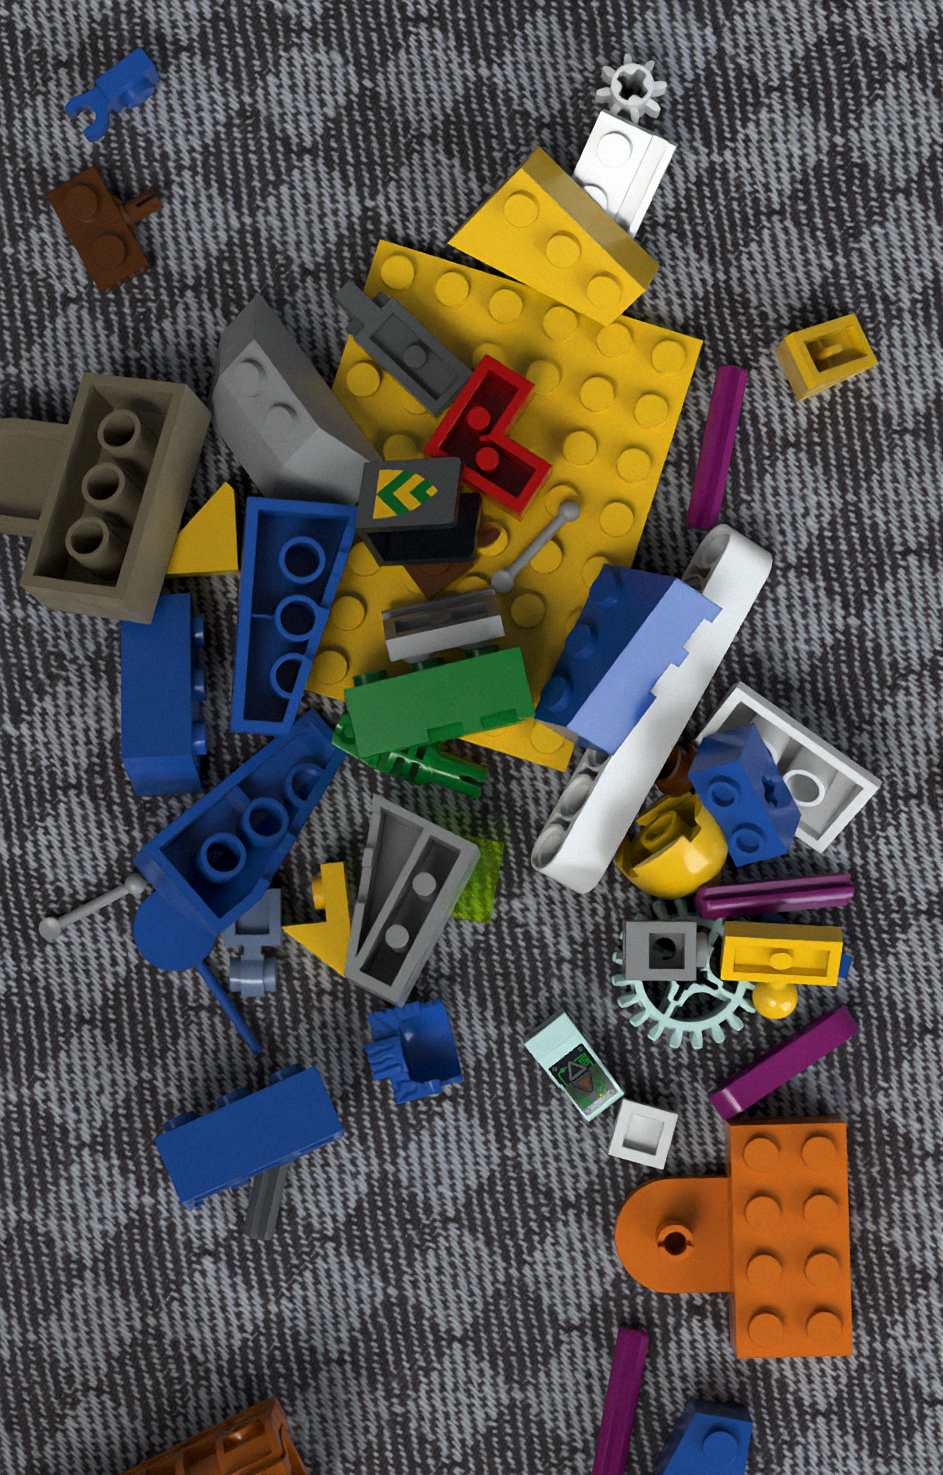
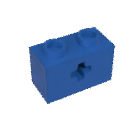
[687,723,802,867]

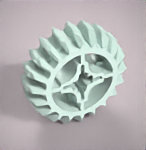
[611,897,757,1049]

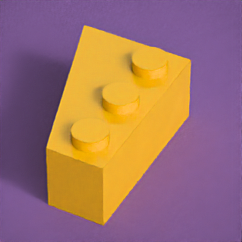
[447,146,660,327]

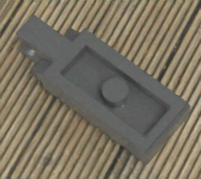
[334,279,473,420]

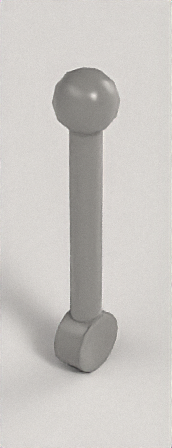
[491,499,581,593]
[39,873,147,940]

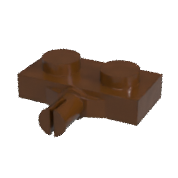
[46,165,164,295]

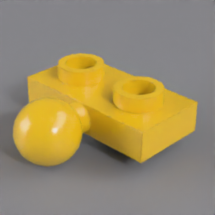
[720,921,843,1019]

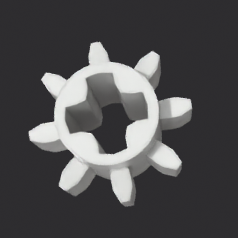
[595,54,667,125]

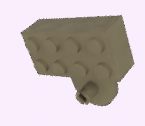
[0,372,212,625]

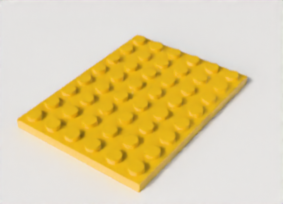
[304,239,703,773]

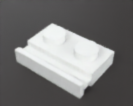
[571,109,678,240]

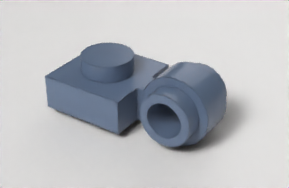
[224,889,283,997]

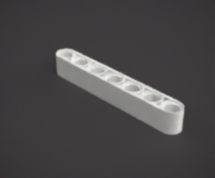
[531,524,773,894]

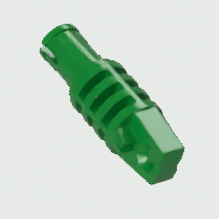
[331,711,489,801]

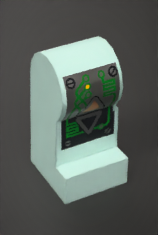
[522,1007,625,1122]

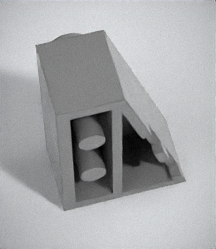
[344,793,481,1008]

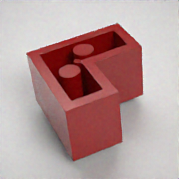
[422,354,553,522]

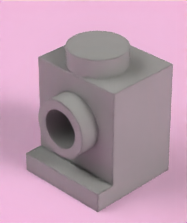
[622,919,707,981]

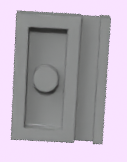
[382,586,505,663]

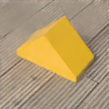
[775,313,879,402]
[164,482,242,579]

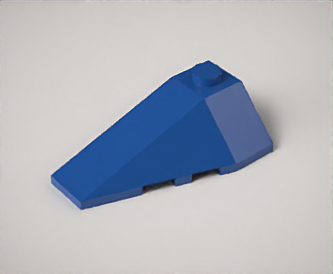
[132,707,347,937]

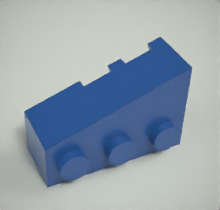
[121,593,208,796]

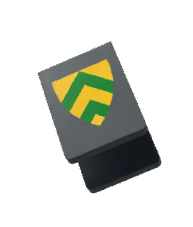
[355,457,483,567]

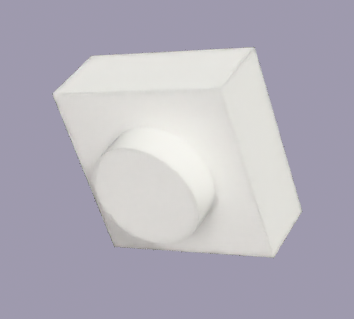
[607,1097,678,1170]

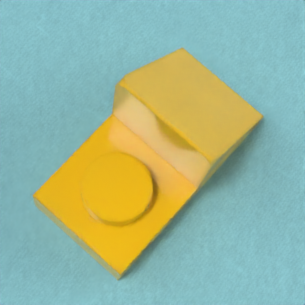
[281,861,352,978]

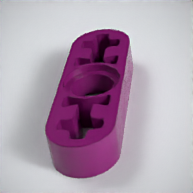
[707,1004,860,1120]

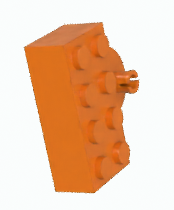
[614,1115,853,1359]

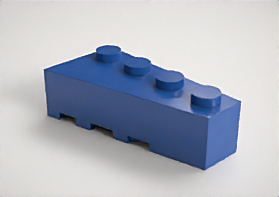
[229,497,358,737]

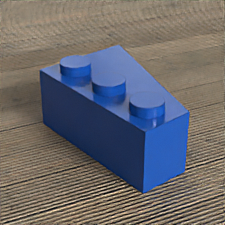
[533,564,723,756]
[154,1063,345,1211]
[651,1397,753,1475]

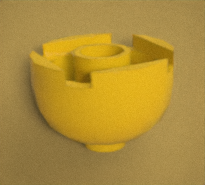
[614,790,728,900]

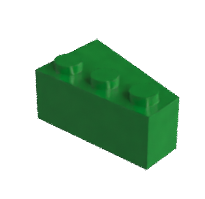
[343,644,536,760]

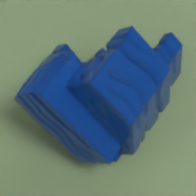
[364,998,463,1104]

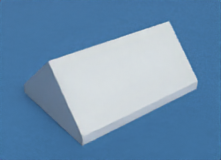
[691,681,882,854]

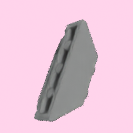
[206,296,383,505]

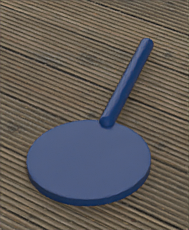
[133,891,262,1054]

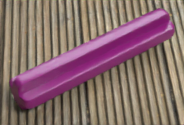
[686,365,748,532]
[694,872,854,919]
[591,1326,649,1475]

